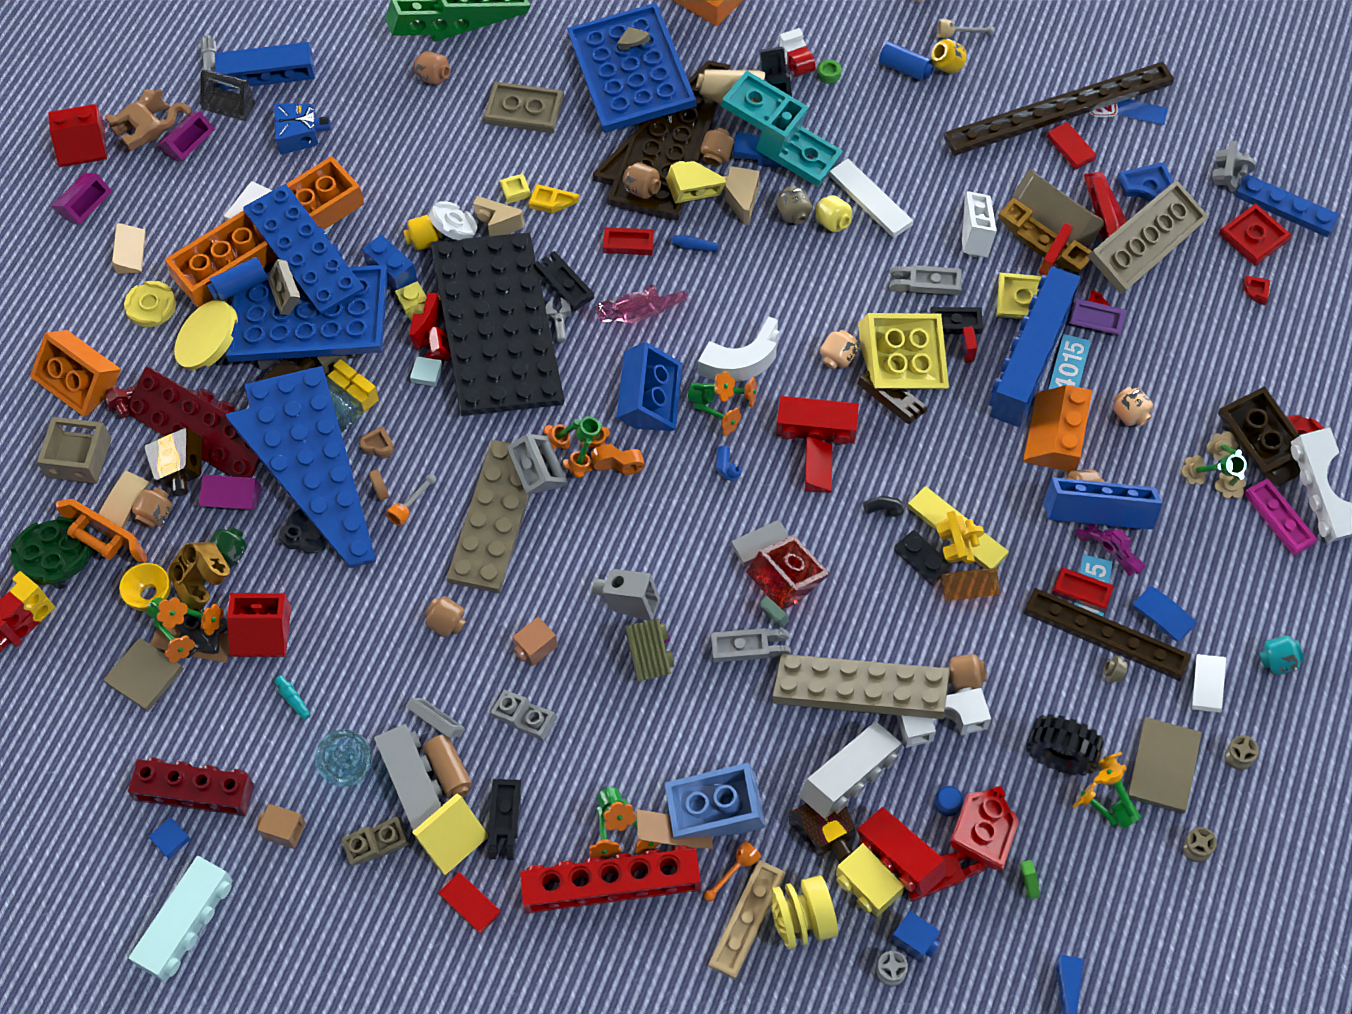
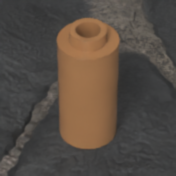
[423,734,473,798]

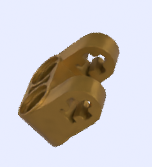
[168,542,230,611]

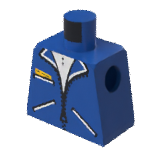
[274,103,331,155]

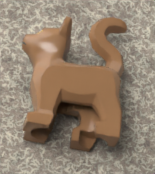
[105,89,191,151]

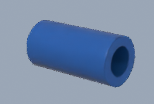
[878,41,934,81]
[207,257,268,301]

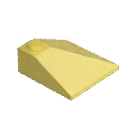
[858,313,949,389]

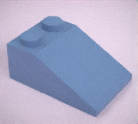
[665,763,766,839]

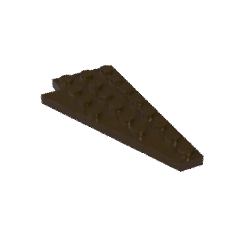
[593,60,731,221]

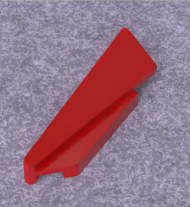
[1084,172,1127,242]

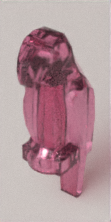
[595,284,688,323]

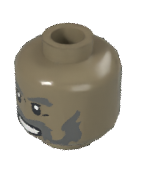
[776,186,813,224]

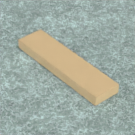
[708,860,786,980]

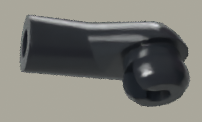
[863,495,904,517]

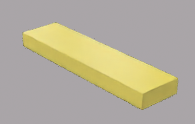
[907,486,1009,573]

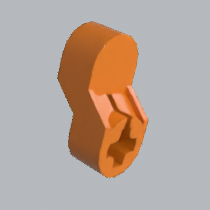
[591,444,645,476]

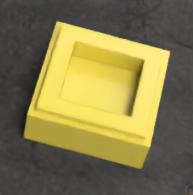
[500,174,531,204]

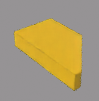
[528,184,580,214]

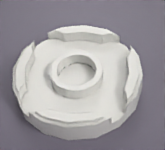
[429,201,478,240]

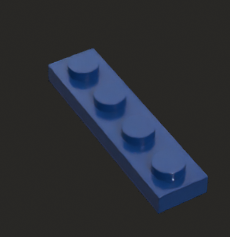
[1235,174,1340,238]

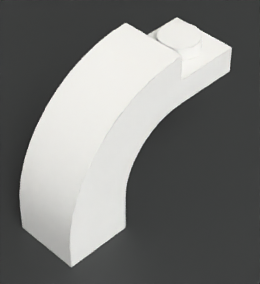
[698,316,780,382]

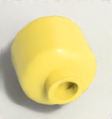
[816,195,852,232]

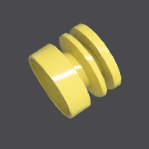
[771,875,838,950]

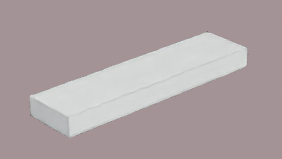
[829,159,913,238]

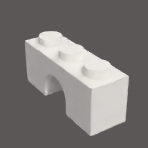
[897,687,991,748]

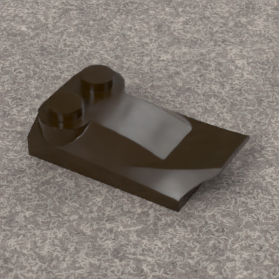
[1218,386,1301,486]

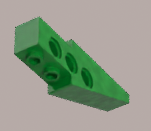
[385,0,531,42]

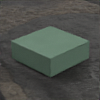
[760,596,790,628]

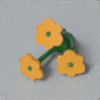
[1072,752,1141,829]

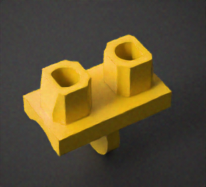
[936,510,984,564]

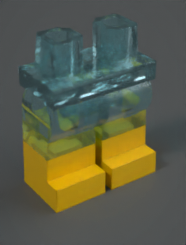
[326,359,379,433]

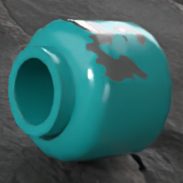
[1259,635,1304,676]

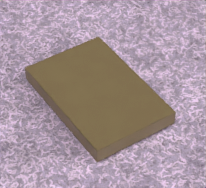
[483,81,564,133]
[1128,717,1202,814]

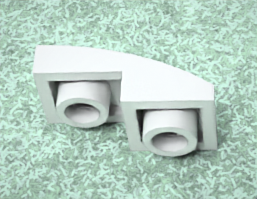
[1192,654,1226,713]

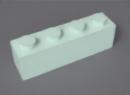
[128,855,233,982]

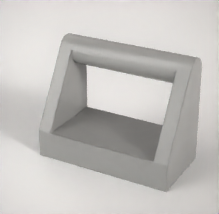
[507,434,568,494]

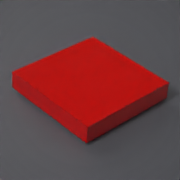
[1219,204,1292,266]

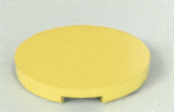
[174,300,238,371]

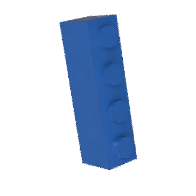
[215,42,315,90]
[1043,477,1163,530]

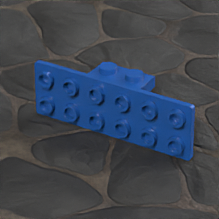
[243,184,364,314]

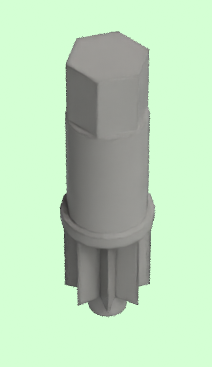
[200,35,218,86]

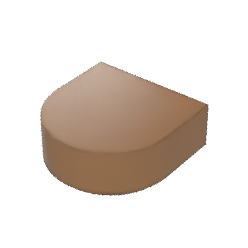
[369,469,389,501]

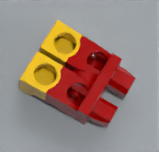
[0,571,56,652]

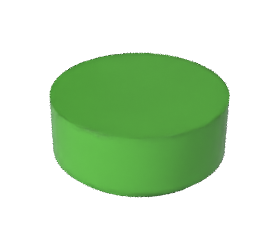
[817,60,842,84]

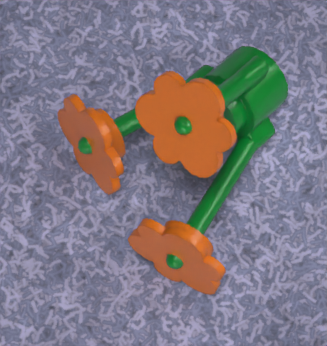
[688,371,757,436]
[147,597,224,663]
[589,787,661,859]

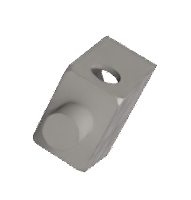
[592,569,661,621]

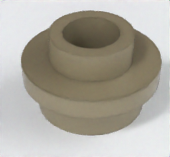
[1103,655,1127,683]

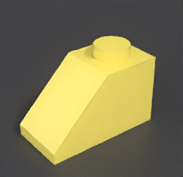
[666,161,726,203]

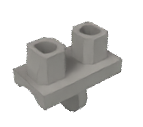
[1212,141,1256,192]

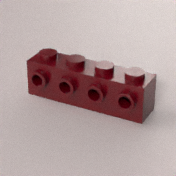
[128,757,254,817]

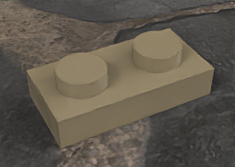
[267,259,300,315]

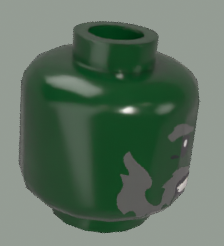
[210,527,247,566]

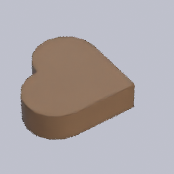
[359,426,394,459]

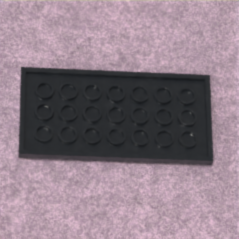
[431,232,565,416]

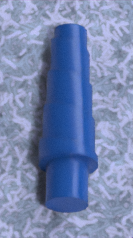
[672,235,719,252]

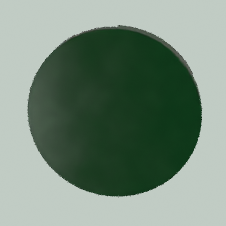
[10,517,93,585]

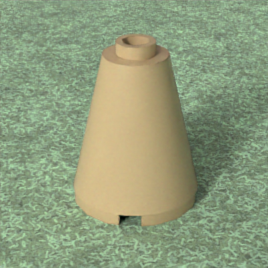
[696,70,765,104]

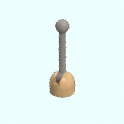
[937,19,995,38]

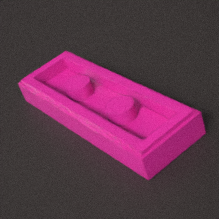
[1244,478,1318,556]

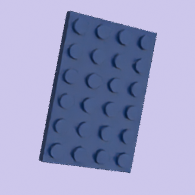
[567,2,697,133]
[226,265,388,362]

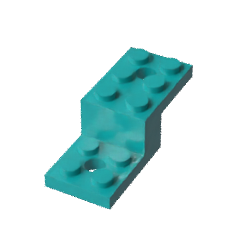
[720,70,843,187]

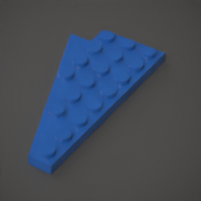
[226,366,376,568]

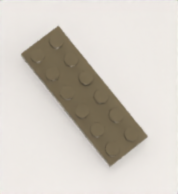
[1087,180,1209,294]
[447,440,543,594]
[773,654,949,719]

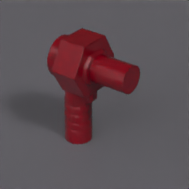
[104,385,137,418]

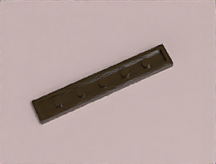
[1023,588,1192,681]

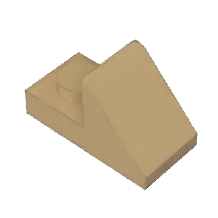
[473,196,525,236]

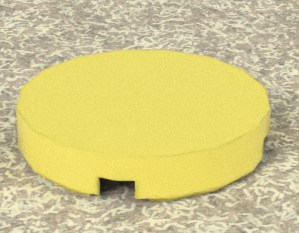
[124,281,176,327]

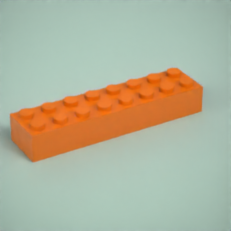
[164,156,364,308]

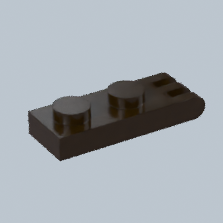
[857,371,927,424]

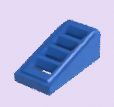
[1055,954,1084,1014]

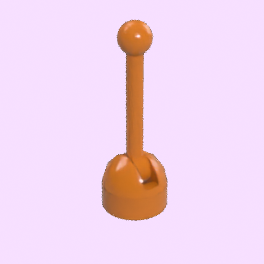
[704,840,762,902]

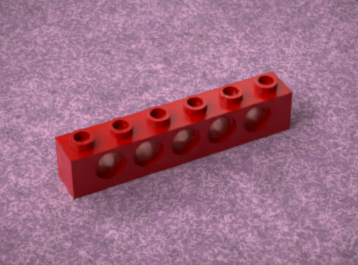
[520,846,701,914]

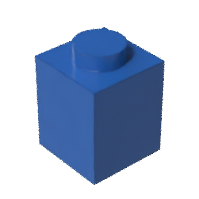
[891,911,941,963]

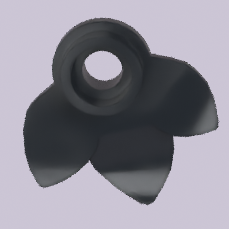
[279,509,325,554]
[178,614,228,659]

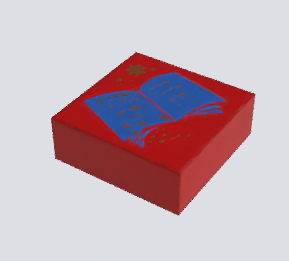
[960,326,978,363]

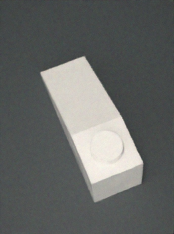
[962,191,997,257]

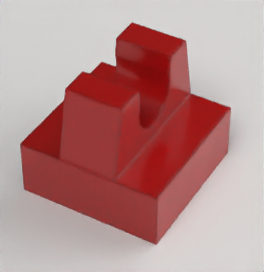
[423,327,451,361]

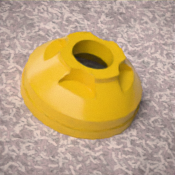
[119,563,171,611]

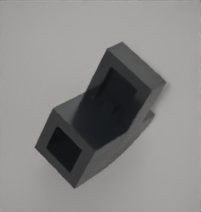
[759,46,792,97]

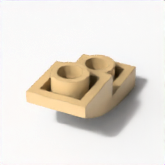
[99,471,151,529]

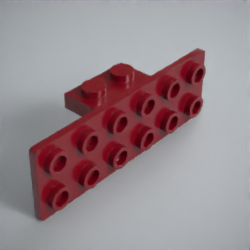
[127,367,260,478]

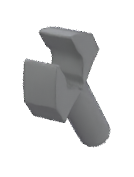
[545,298,571,343]

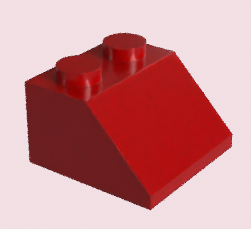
[48,104,108,168]

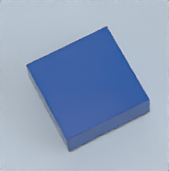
[148,817,191,859]

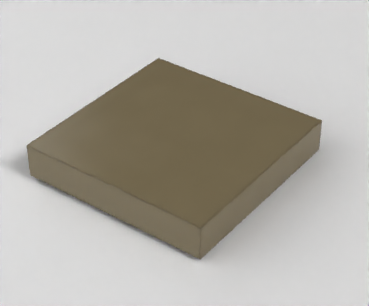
[103,638,184,712]

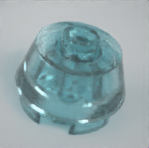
[315,729,372,787]

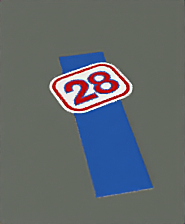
[1090,99,1168,125]

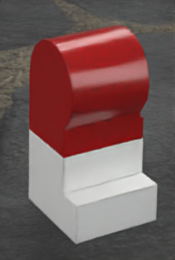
[780,28,816,77]

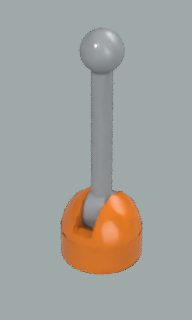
[385,474,436,527]

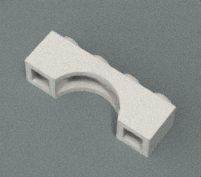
[1291,427,1352,543]

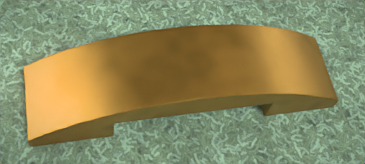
[998,198,1092,273]

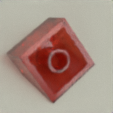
[746,535,830,610]

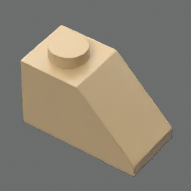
[723,166,760,225]

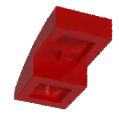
[409,293,442,350]

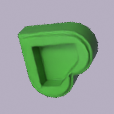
[1020,860,1041,900]

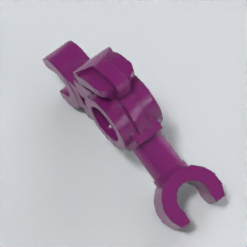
[1076,524,1146,576]

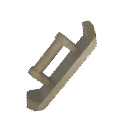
[1013,169,1105,247]

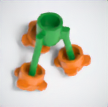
[544,416,610,478]

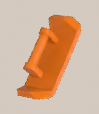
[56,499,147,563]

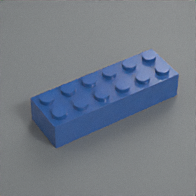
[989,266,1081,428]

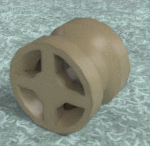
[1225,735,1259,770]
[1183,827,1217,863]

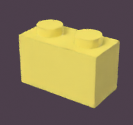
[836,844,904,918]

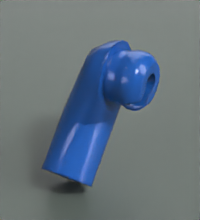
[715,446,742,481]

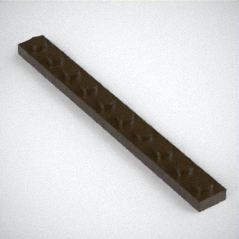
[944,61,1174,156]

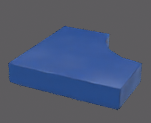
[1117,162,1174,202]

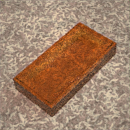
[941,568,1000,601]

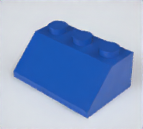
[616,341,682,431]

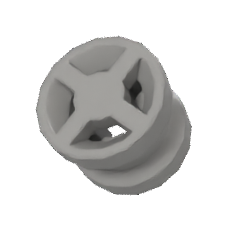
[876,951,908,987]

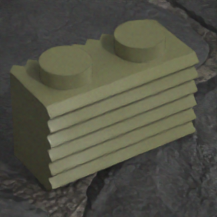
[625,619,675,681]

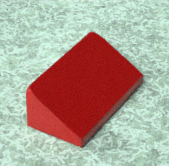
[805,437,833,493]

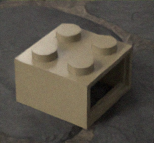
[37,417,112,484]

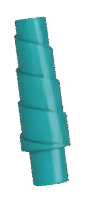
[274,675,311,721]

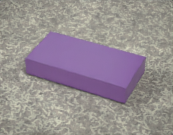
[1069,298,1126,335]

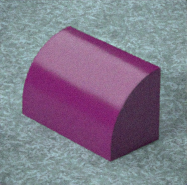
[156,111,215,161]
[51,173,113,225]
[198,475,262,510]

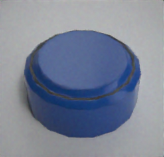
[934,786,964,816]

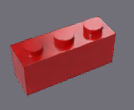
[776,396,859,444]
[857,806,948,897]

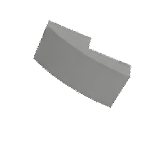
[490,689,557,741]

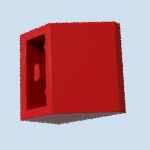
[227,593,291,657]

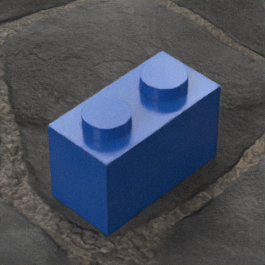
[362,234,418,292]

